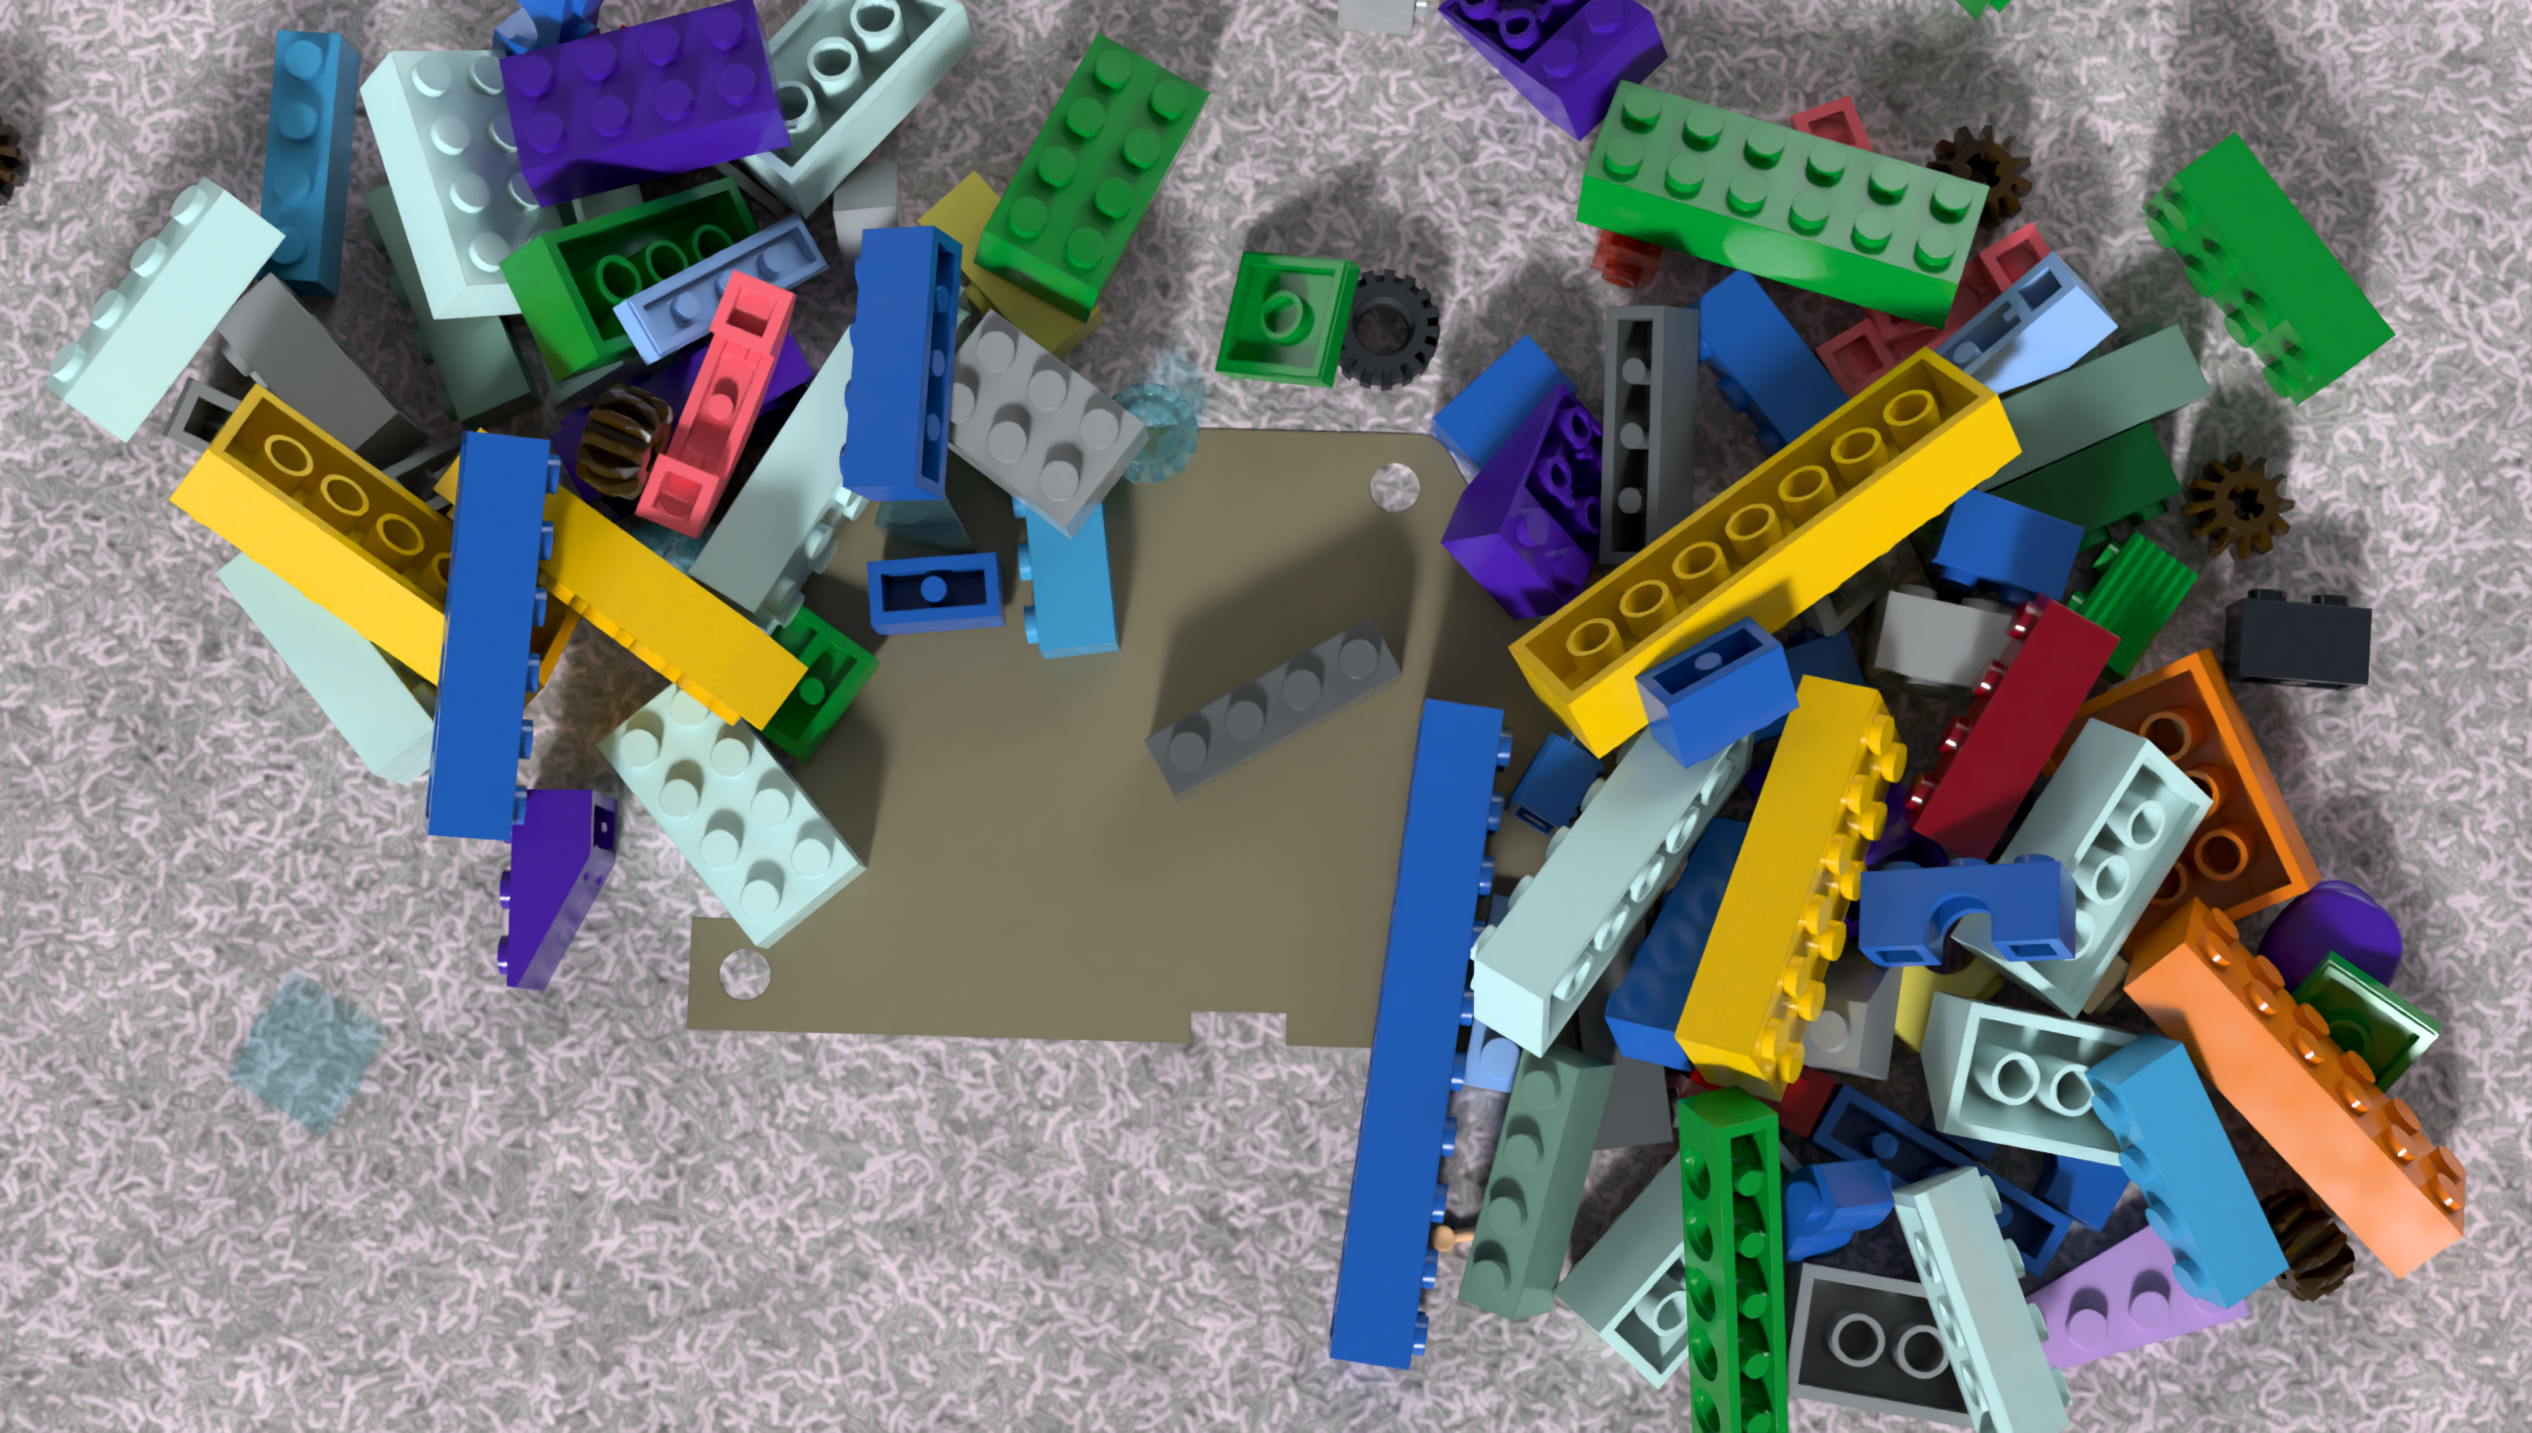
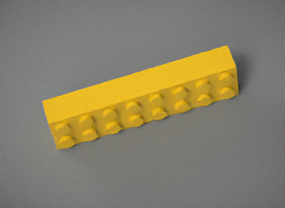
[1508,346,2022,759]

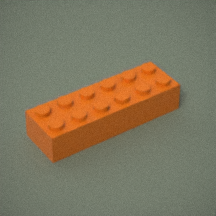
[2123,896,2466,1280]

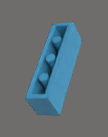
[254,30,360,298]
[1011,495,1120,659]
[2084,1032,2290,1309]

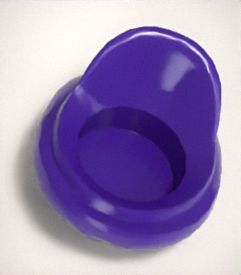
[2257,880,2403,995]

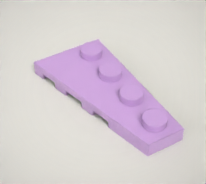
[2023,1222,2250,1370]

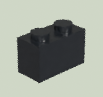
[2223,589,2372,692]

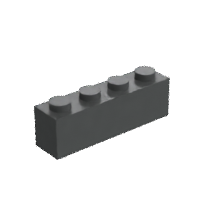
[1599,305,1699,565]
[1144,617,1402,802]
[1572,903,1679,1151]

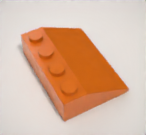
[2041,646,2322,963]

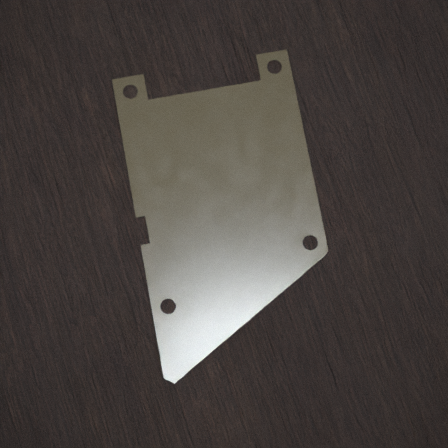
[687,427,1682,1050]

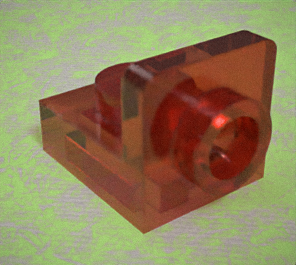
[1590,229,1663,289]

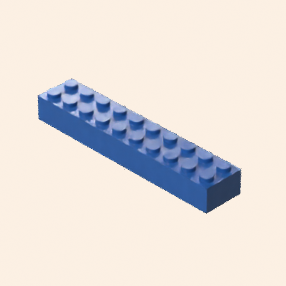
[1328,698,1513,1370]

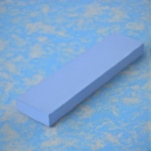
[612,212,829,366]

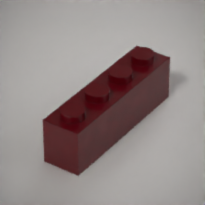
[1903,592,2121,861]

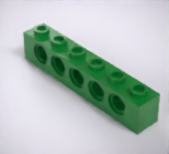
[1678,1085,1789,1433]

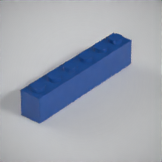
[423,431,560,841]

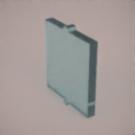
[228,986,382,1135]

